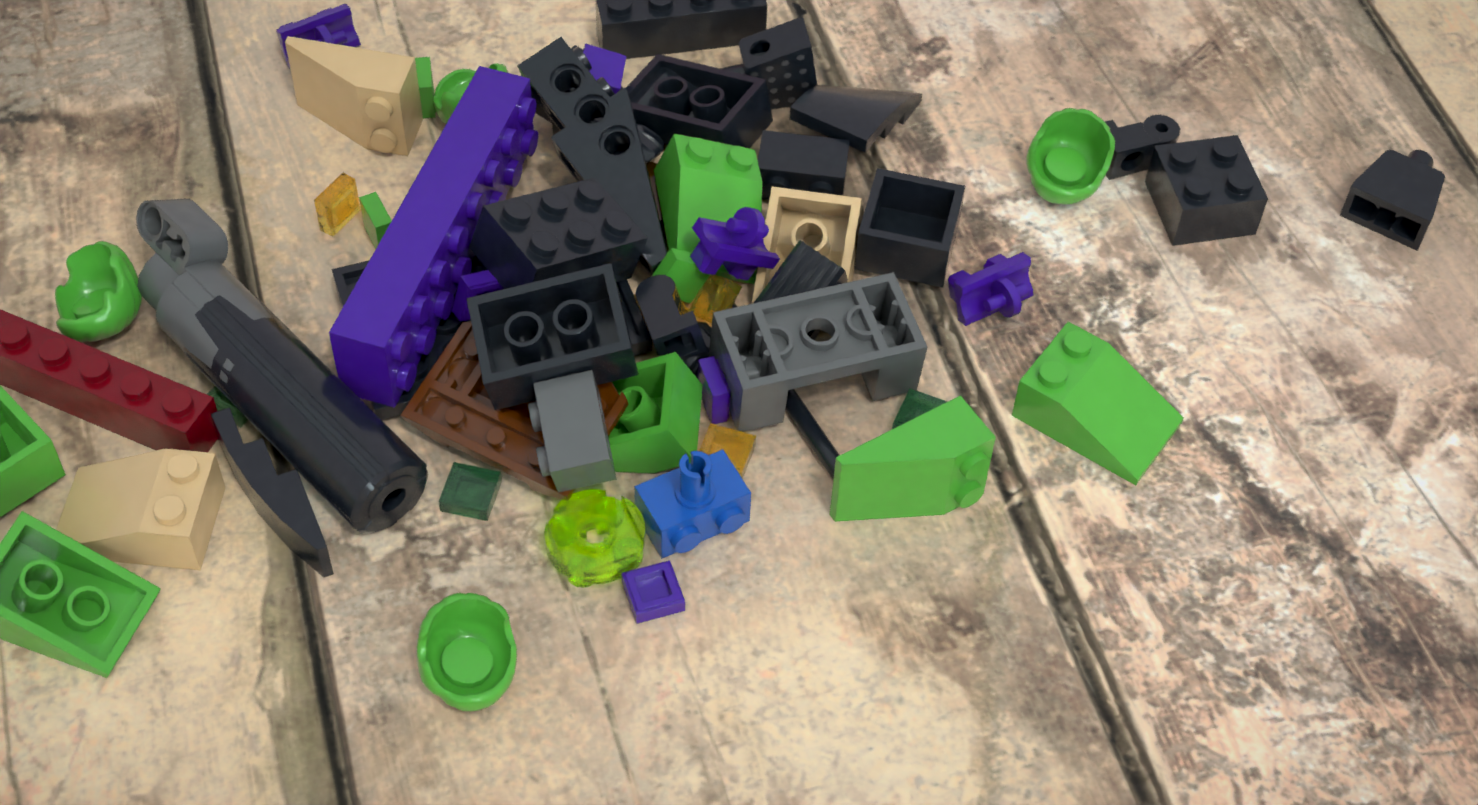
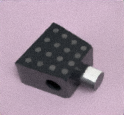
[720,17,817,109]

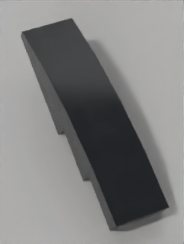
[211,408,334,578]

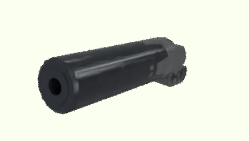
[136,199,428,533]

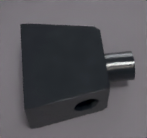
[1340,150,1445,251]

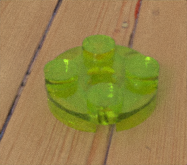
[544,489,646,588]

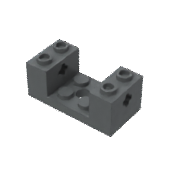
[709,272,928,433]

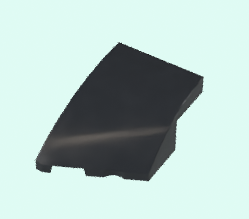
[789,85,922,153]

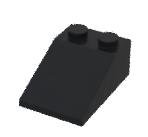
[626,54,773,149]

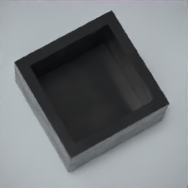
[1145,135,1268,246]
[854,168,966,288]

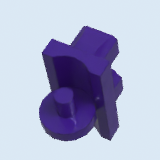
[276,3,361,69]
[690,207,780,281]
[948,252,1034,326]

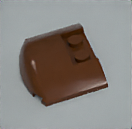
[401,321,629,501]

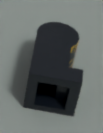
[1104,115,1180,180]
[636,275,708,360]

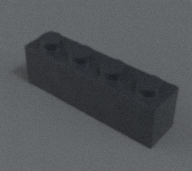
[595,0,767,59]

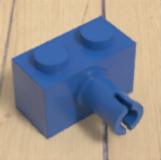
[634,449,751,559]

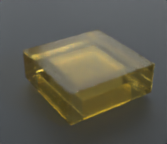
[314,172,361,237]
[689,275,742,325]
[699,423,756,479]

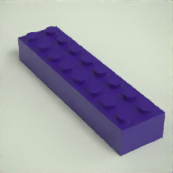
[329,66,539,408]

